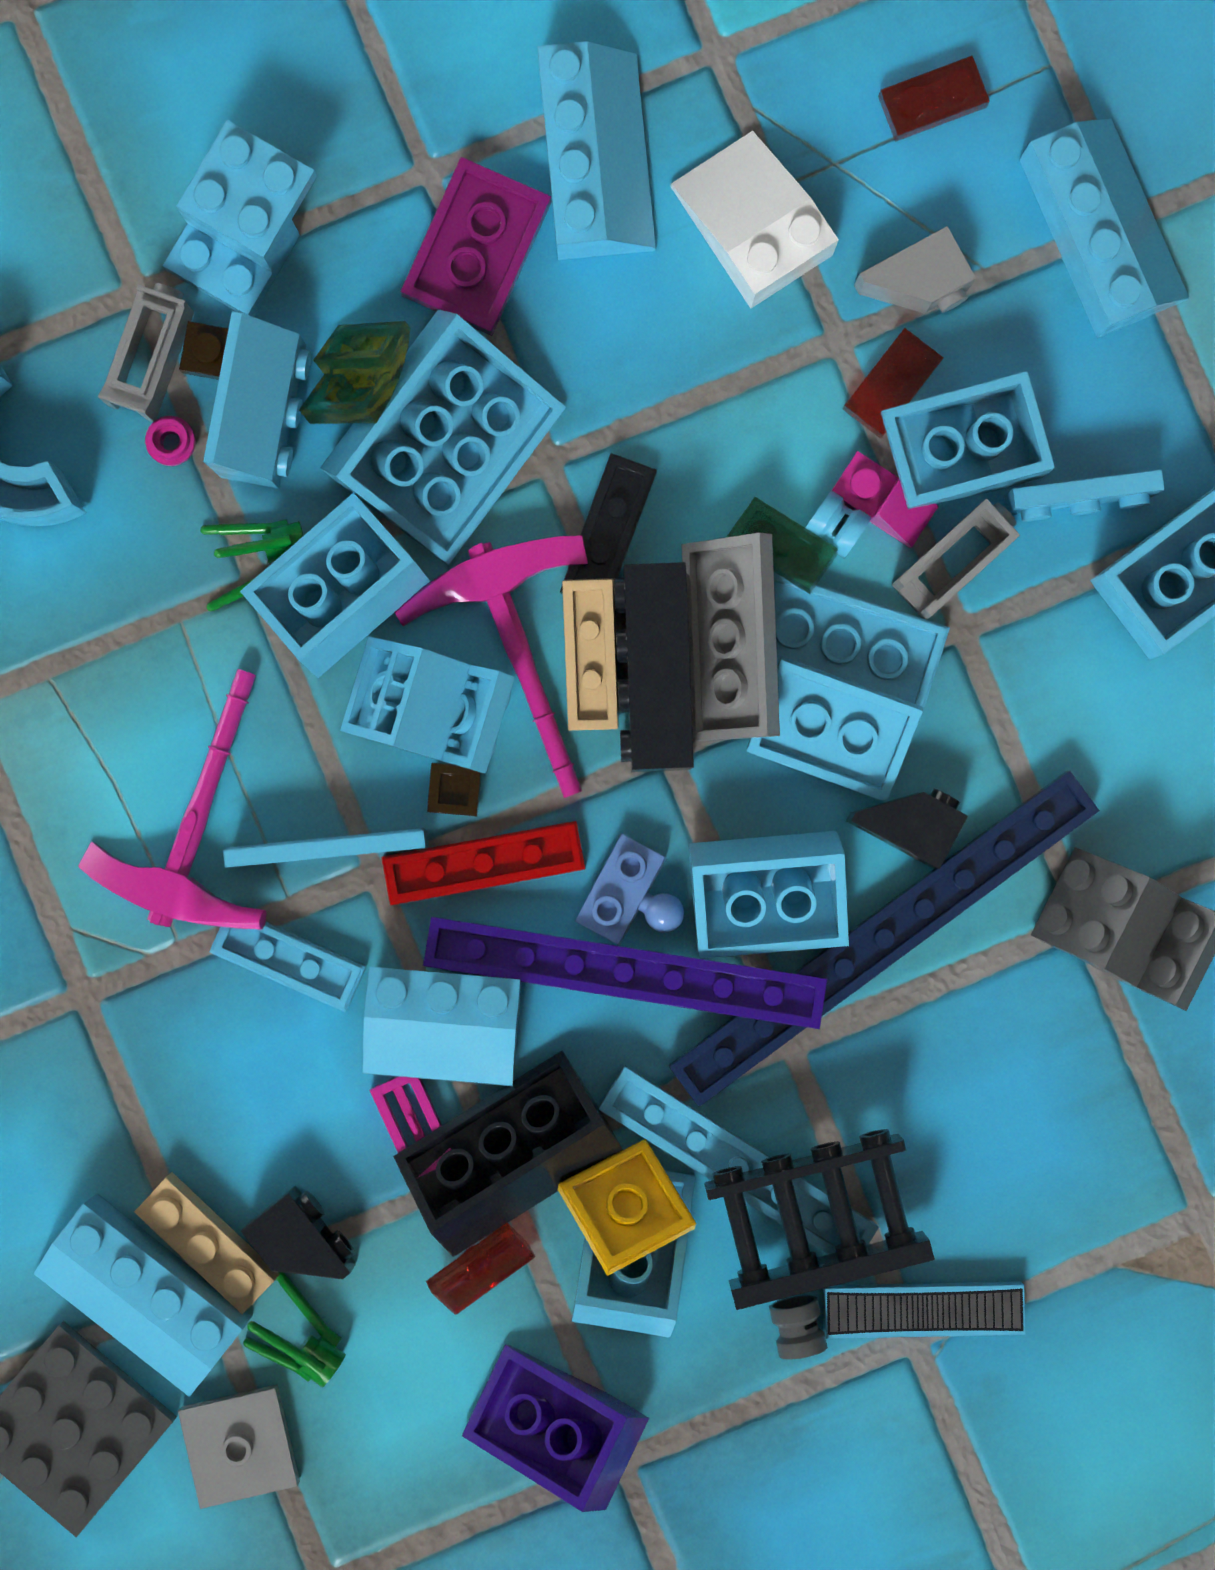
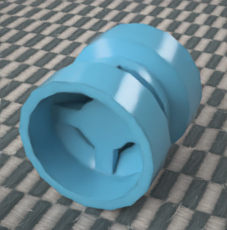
[804,490,872,559]

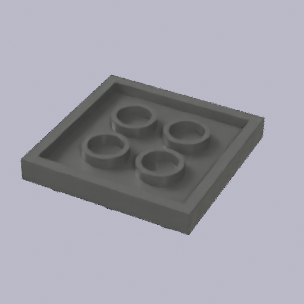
[0,1321,177,1537]

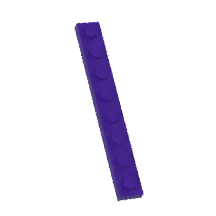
[423,917,827,1030]

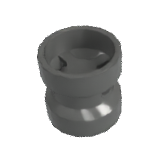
[769,1295,828,1360]

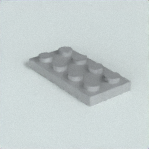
[681,533,780,742]

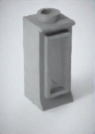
[98,283,194,422]
[892,498,1020,620]

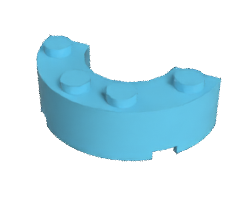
[0,364,86,526]

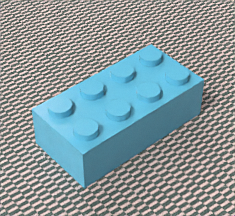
[1090,487,1215,659]

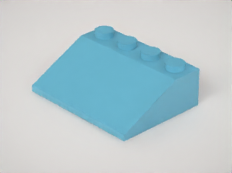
[320,309,566,565]

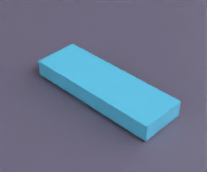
[209,921,367,1012]

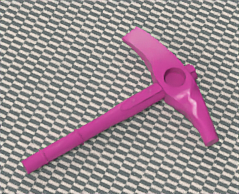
[395,535,588,798]
[78,669,267,930]

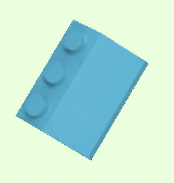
[203,311,311,489]
[240,492,430,678]
[689,831,849,959]
[363,967,522,1086]

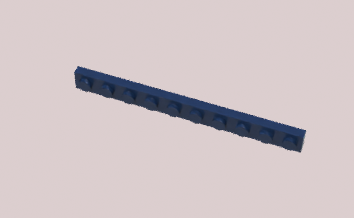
[669,771,1100,1107]

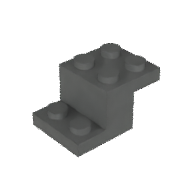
[1031,847,1215,1011]

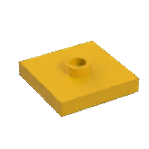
[558,1139,697,1276]

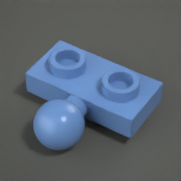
[575,834,684,945]

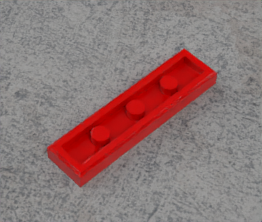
[381,821,585,906]

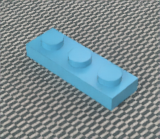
[1004,470,1165,522]

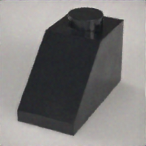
[846,789,968,869]

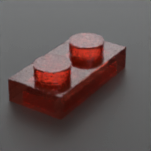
[878,56,990,142]
[843,328,944,439]

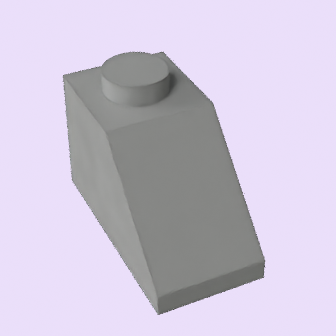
[854,226,976,314]

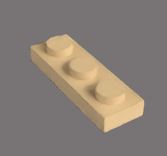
[562,578,619,731]
[134,1172,280,1315]

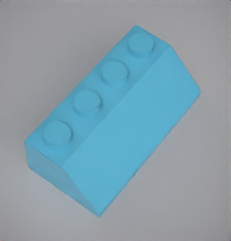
[537,41,656,260]
[1020,119,1189,339]
[34,1194,252,1397]

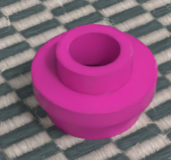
[145,416,196,466]

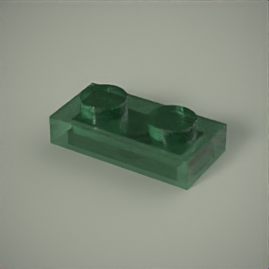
[727,497,838,594]

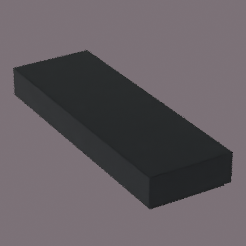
[560,453,657,594]

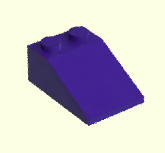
[462,1345,649,1512]

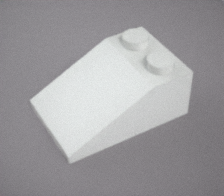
[670,131,839,308]

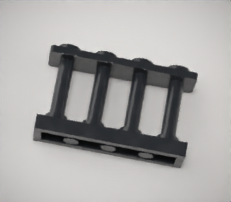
[704,1129,935,1310]

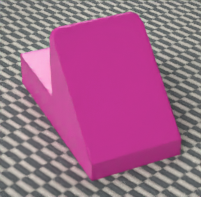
[832,451,939,549]

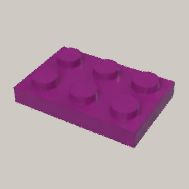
[400,157,552,336]

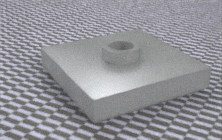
[178,1384,300,1509]

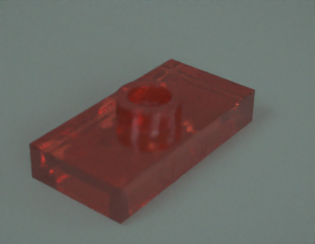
[426,1222,536,1315]

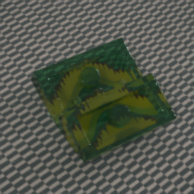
[299,321,411,424]

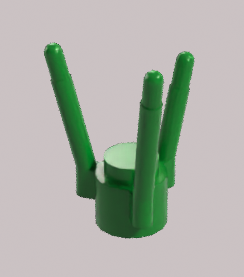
[200,519,304,612]
[243,1272,346,1388]

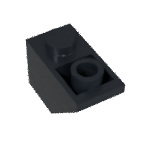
[241,1186,356,1279]

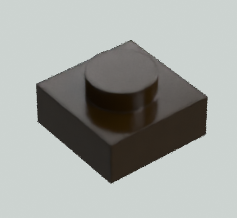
[179,321,229,380]
[427,763,482,817]

